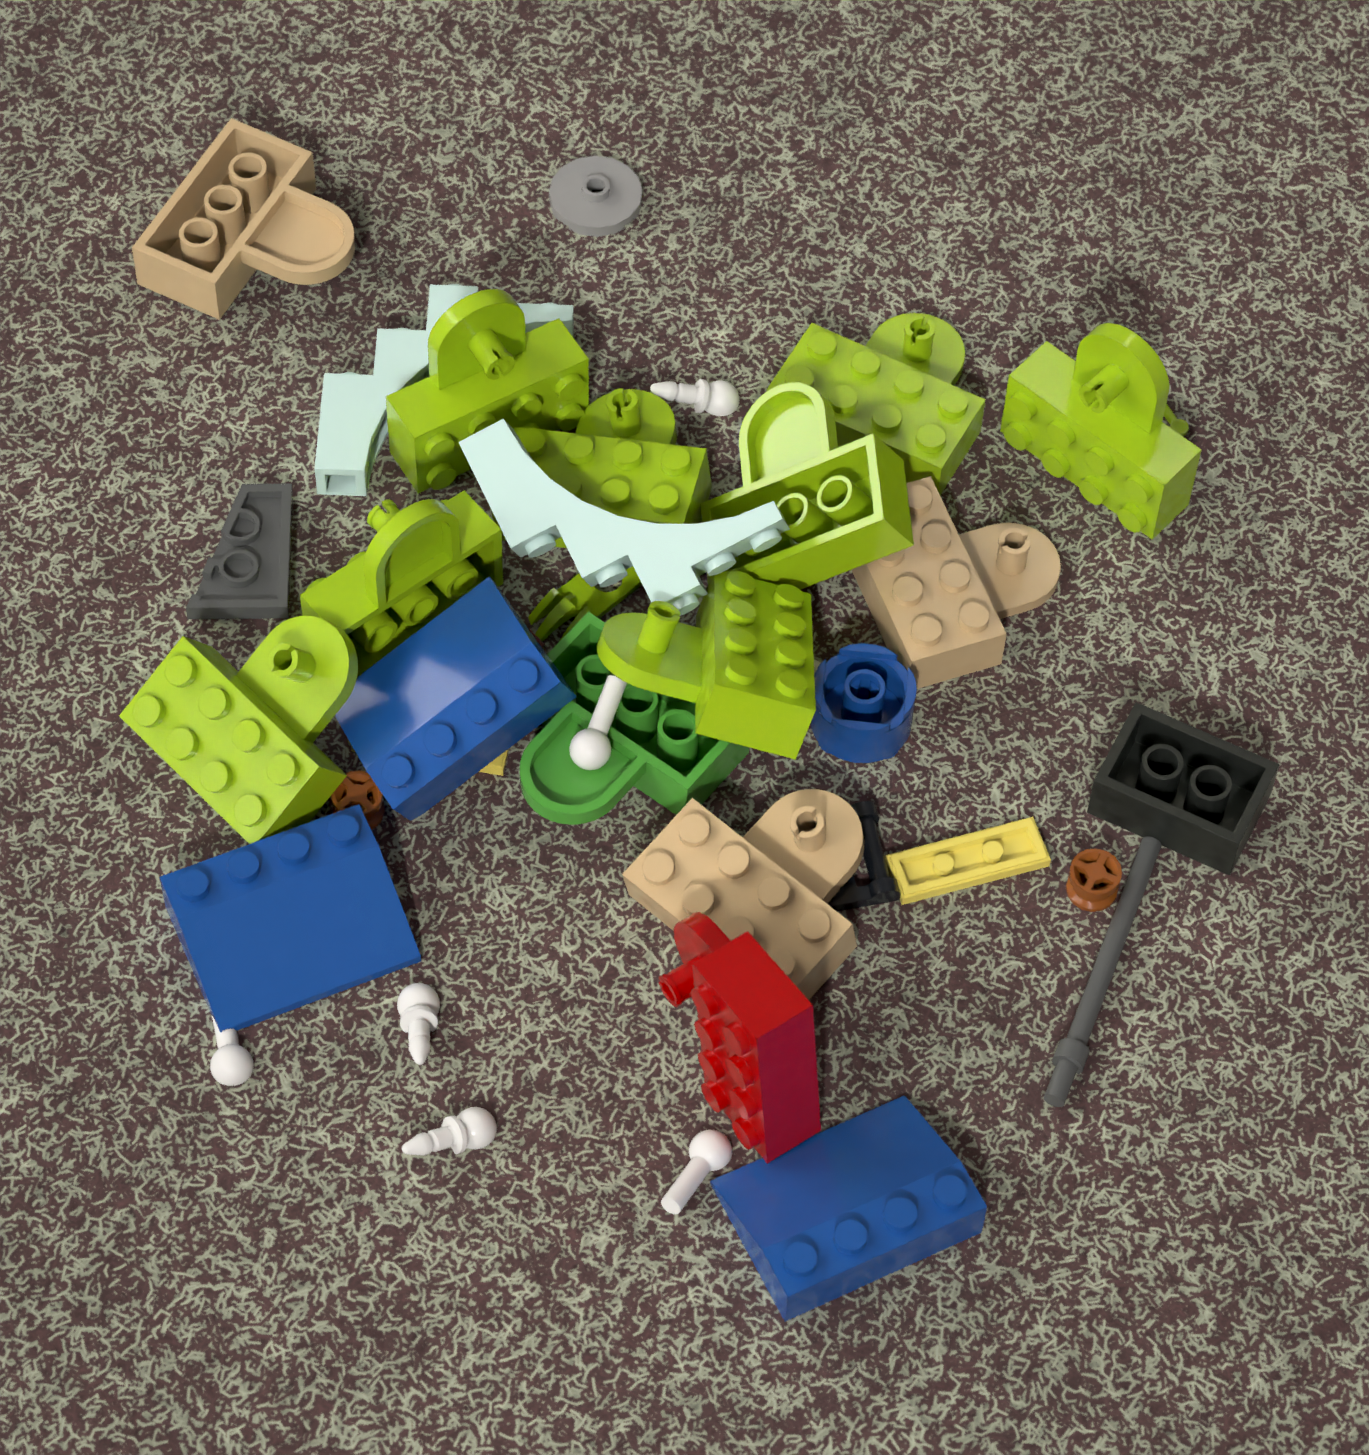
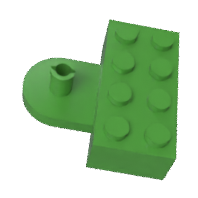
[520,612,749,825]

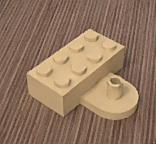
[132,118,355,320]
[852,476,1061,689]
[622,789,864,1000]

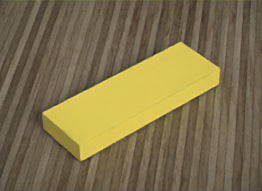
[885,817,1051,905]

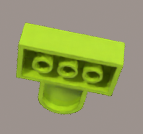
[386,289,589,494]
[766,313,986,495]
[1000,323,1202,540]
[700,382,914,590]
[490,388,712,548]
[300,490,503,677]
[597,571,816,760]
[119,615,358,844]

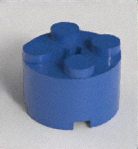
[810,643,917,763]

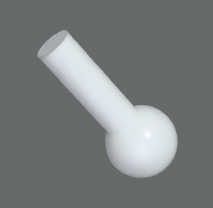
[569,675,627,770]
[210,1017,254,1086]
[661,1130,732,1214]

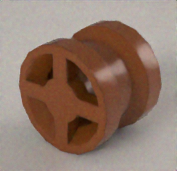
[331,770,385,830]
[1066,848,1122,912]

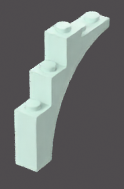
[315,284,574,496]
[459,419,790,616]

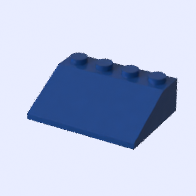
[335,576,577,821]
[159,804,421,1033]
[710,1095,987,1321]

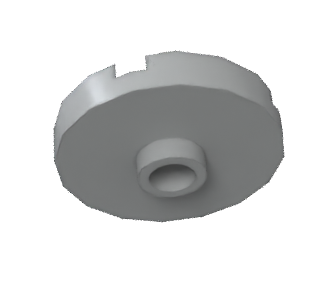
[549,156,643,237]

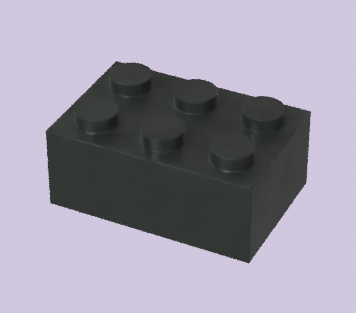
[1087,702,1280,876]

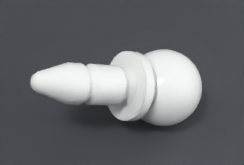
[650,379,739,416]
[397,983,440,1065]
[402,1107,497,1155]

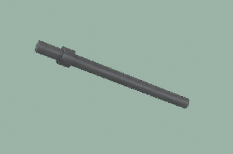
[1044,836,1162,1107]

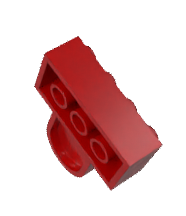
[658,912,821,1164]

